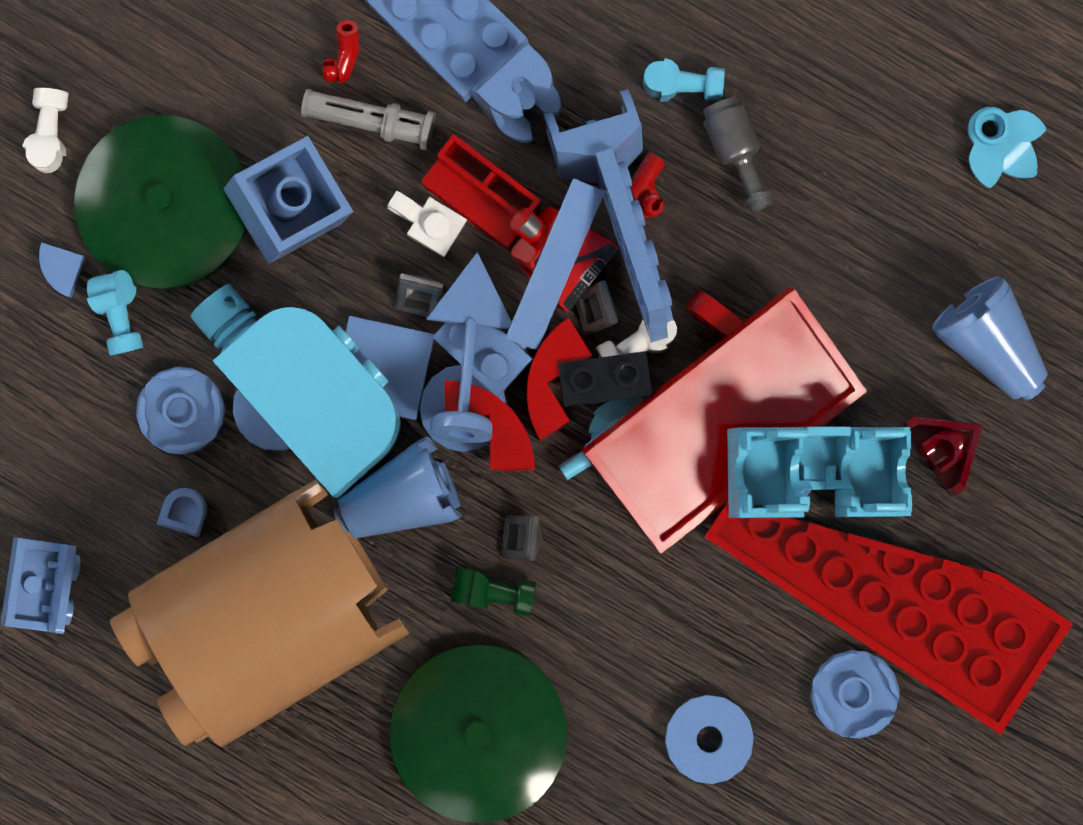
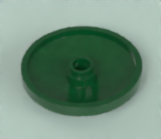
[74,115,247,290]
[390,645,567,823]

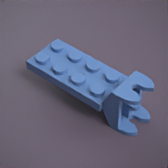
[363,0,562,143]
[543,89,673,343]

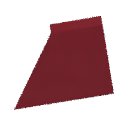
[901,417,983,496]

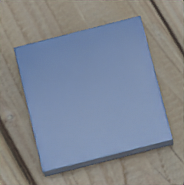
[345,316,435,421]

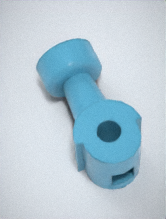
[643,58,725,102]
[86,270,144,356]

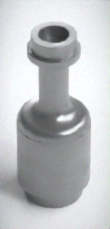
[703,97,774,213]

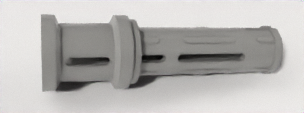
[301,89,436,151]

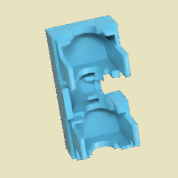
[727,427,912,518]

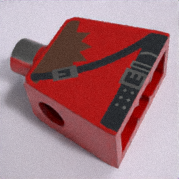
[510,206,619,313]

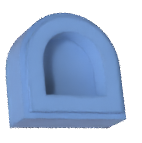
[157,488,208,538]

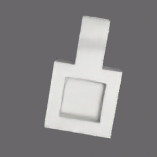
[387,191,467,258]

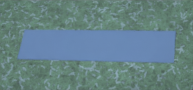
[505,178,605,350]

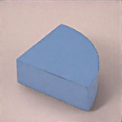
[39,243,85,299]

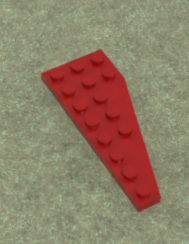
[703,502,1073,735]

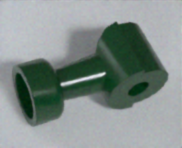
[450,567,536,617]

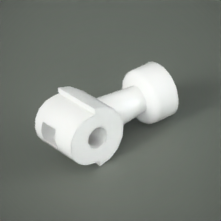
[22,88,69,173]
[595,320,677,357]

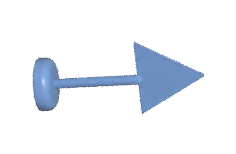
[426,252,512,443]

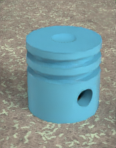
[190,284,258,353]

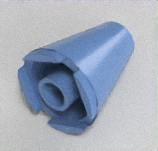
[932,276,1048,401]
[334,437,462,539]

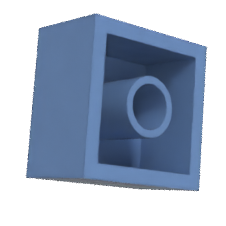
[224,136,353,264]

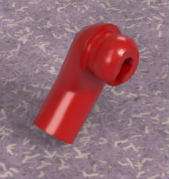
[323,20,360,84]
[630,152,666,218]

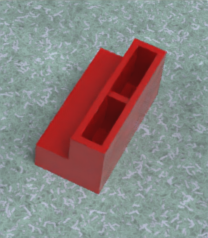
[421,134,541,251]

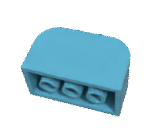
[213,307,401,498]

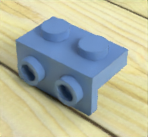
[433,322,535,397]
[0,537,80,634]

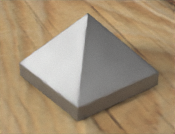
[394,274,444,317]
[576,281,618,335]
[502,515,543,561]

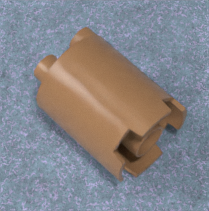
[110,478,410,747]

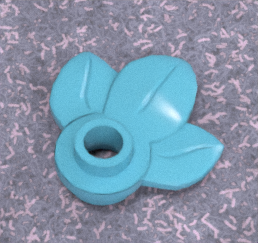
[968,107,1046,188]

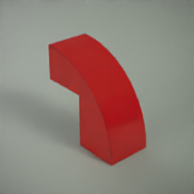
[527,318,592,442]
[444,380,535,471]

